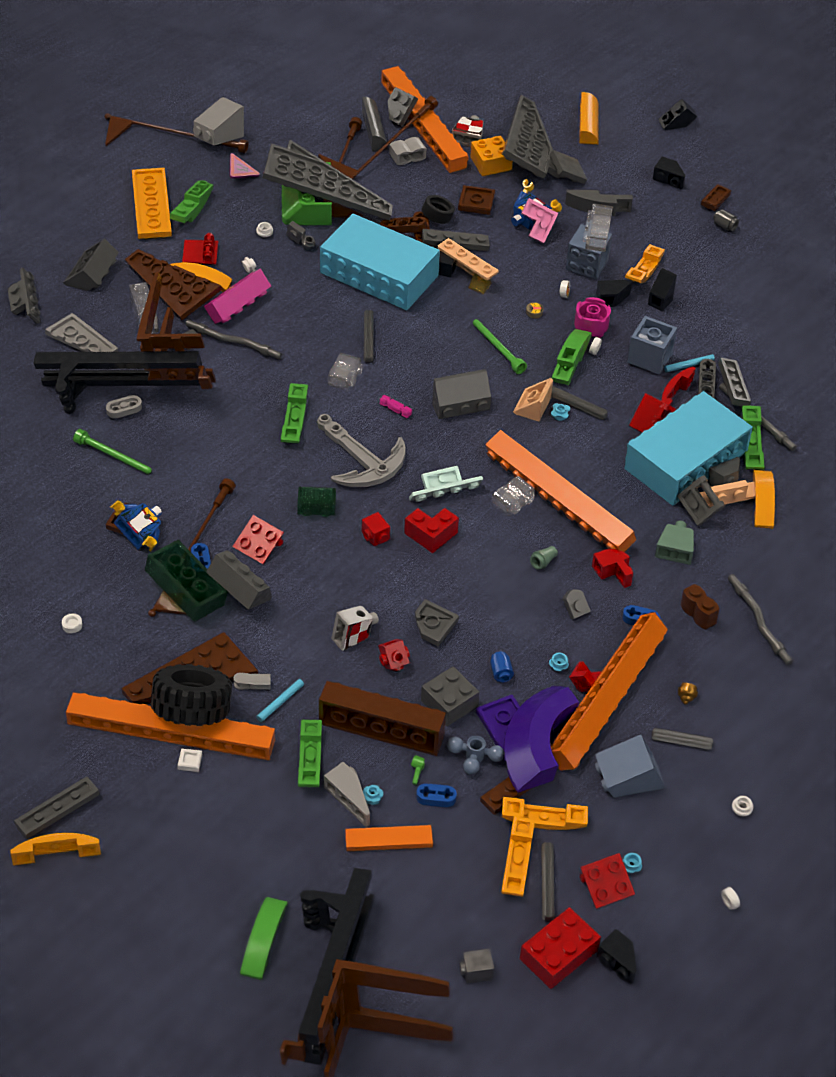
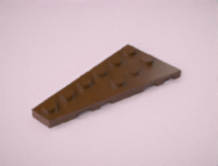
[125,249,223,320]
[121,632,258,704]

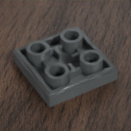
[550,150,587,184]

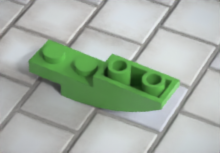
[170,180,213,223]
[552,329,592,385]

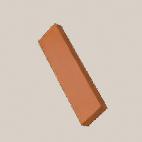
[345,825,433,851]

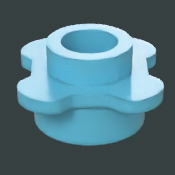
[551,403,570,421]

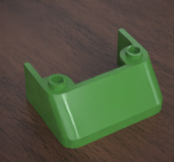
[282,162,332,225]

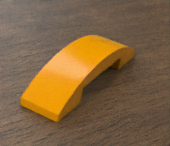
[625,244,665,283]
[170,262,232,292]
[753,470,775,529]
[502,797,588,830]
[501,816,535,897]
[10,833,101,865]

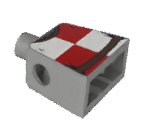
[452,115,484,147]
[331,606,379,651]

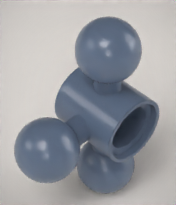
[447,736,505,774]

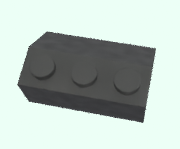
[63,238,119,291]
[432,369,491,419]
[206,550,272,610]

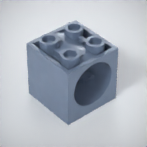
[566,224,612,279]
[627,316,677,375]

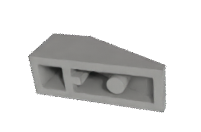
[324,762,370,827]

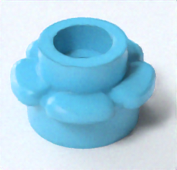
[549,653,569,671]
[363,785,383,805]
[622,853,642,873]

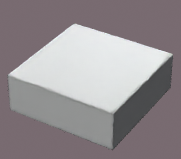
[178,748,202,772]

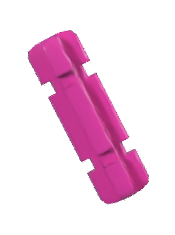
[380,395,412,418]

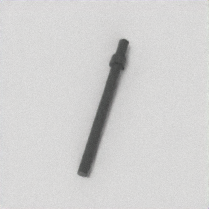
[719,383,797,451]

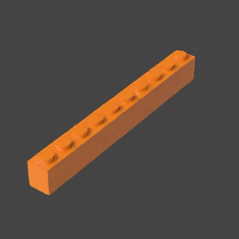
[381,66,469,173]
[485,430,636,552]
[551,612,668,771]
[66,692,275,760]

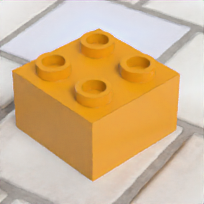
[470,136,513,176]

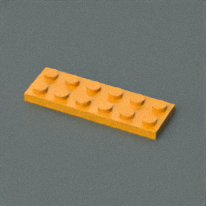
[132,168,172,239]

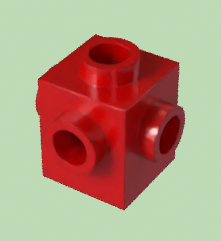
[378,639,410,671]

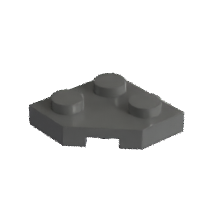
[388,87,418,127]
[415,599,459,647]

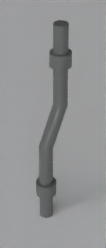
[186,320,282,360]
[728,574,793,666]

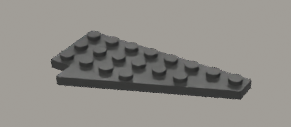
[262,140,393,220]

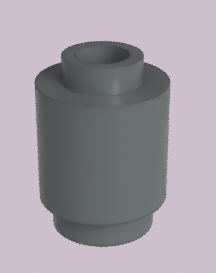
[713,209,739,231]

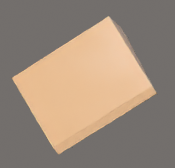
[513,378,553,421]

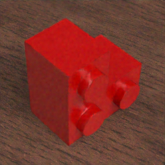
[404,508,459,553]

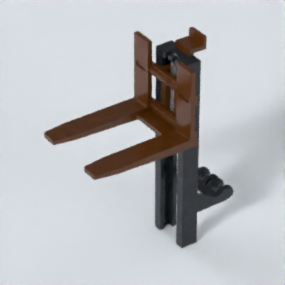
[33,272,216,415]
[280,868,454,1077]

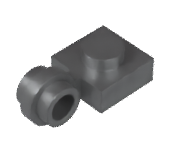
[286,221,315,250]

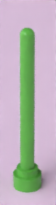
[473,319,527,374]
[73,429,152,474]

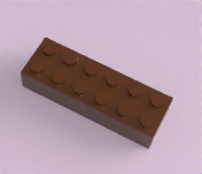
[319,681,446,756]

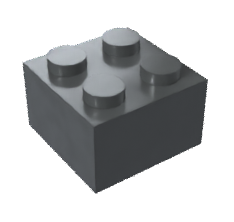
[421,666,480,727]

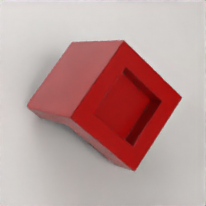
[569,661,602,692]

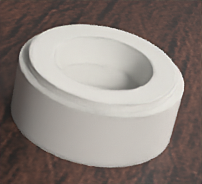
[560,280,570,298]
[589,337,602,355]
[62,614,82,634]
[721,887,740,910]

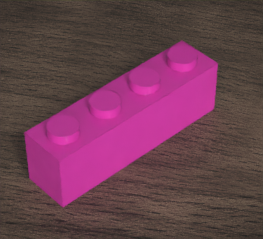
[204,268,271,324]

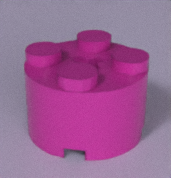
[574,297,611,338]

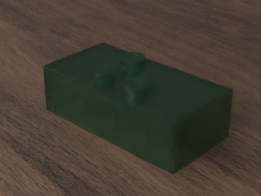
[145,539,228,622]

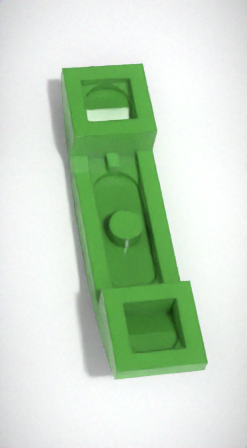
[281,383,308,443]
[742,405,764,469]
[298,720,322,787]
[240,897,288,980]

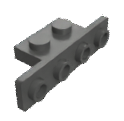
[7,267,40,324]

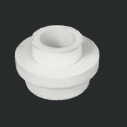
[256,222,273,237]
[242,257,257,273]
[732,796,753,817]

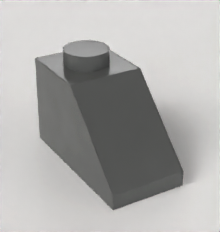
[709,457,740,486]

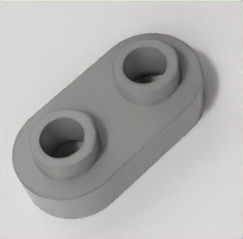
[106,395,142,418]

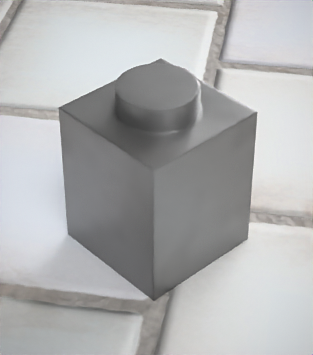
[459,949,494,984]

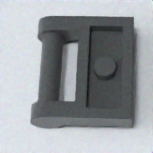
[677,475,726,526]

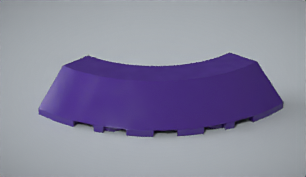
[504,686,579,793]

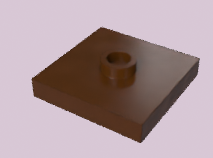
[458,185,495,215]

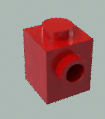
[362,512,390,546]

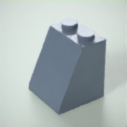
[595,734,666,798]

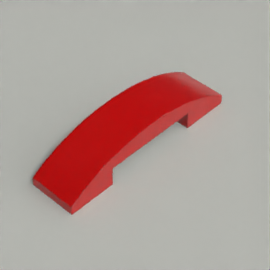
[661,366,696,406]

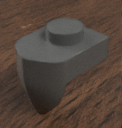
[562,589,591,619]

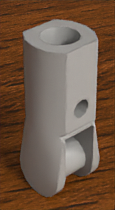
[234,673,271,690]

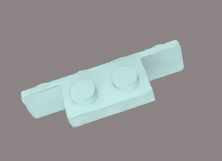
[409,466,483,502]

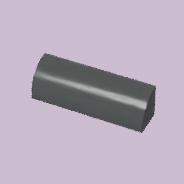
[362,97,388,151]

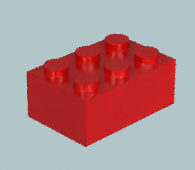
[520,907,601,989]

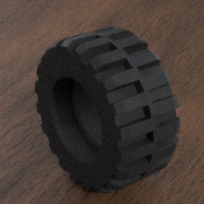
[150,664,232,726]

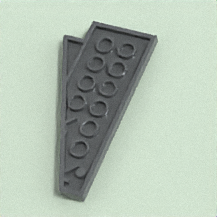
[502,95,560,179]

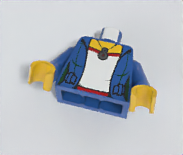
[511,179,562,229]
[110,500,162,551]

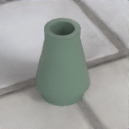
[530,546,558,569]

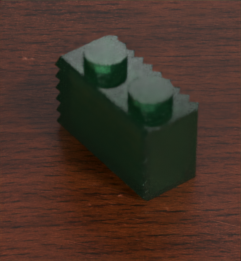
[297,486,336,517]

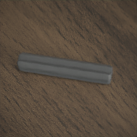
[652,728,713,750]

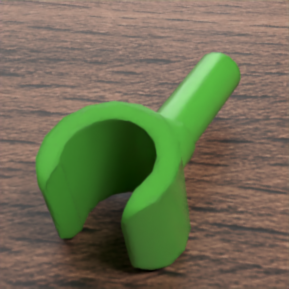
[411,755,425,785]

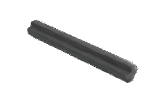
[364,310,373,363]
[551,386,608,420]
[541,842,555,921]

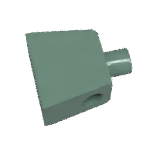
[655,520,694,565]

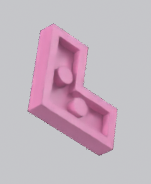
[521,198,558,244]

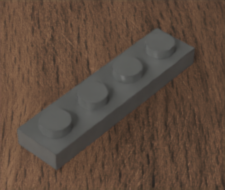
[422,229,490,251]
[718,358,751,407]
[14,776,100,840]

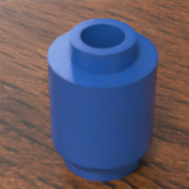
[490,651,514,682]

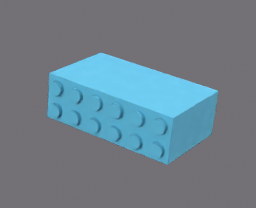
[320,214,440,310]
[624,391,753,506]

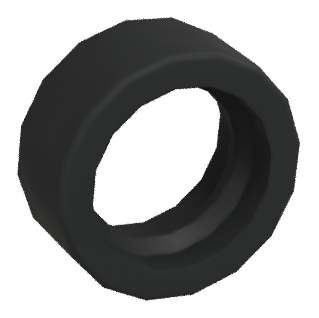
[422,195,455,224]

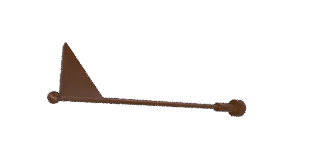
[318,96,438,179]
[105,113,249,153]
[323,117,363,218]
[148,478,236,617]

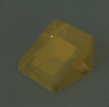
[469,273,492,294]

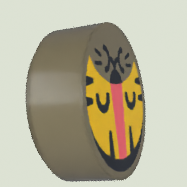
[526,302,544,318]

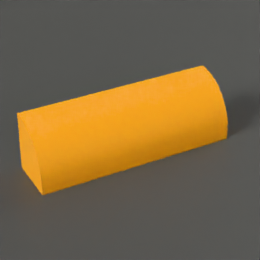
[579,92,599,145]

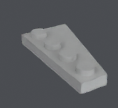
[45,313,118,352]

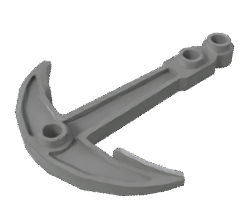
[317,414,405,487]

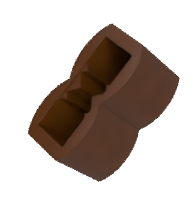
[680,584,720,630]

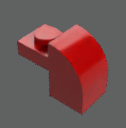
[592,549,633,588]

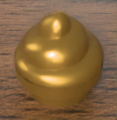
[678,683,698,705]

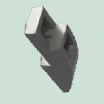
[565,190,633,216]

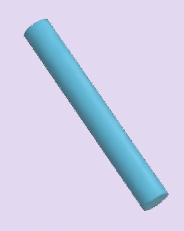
[664,354,715,373]
[256,679,304,722]

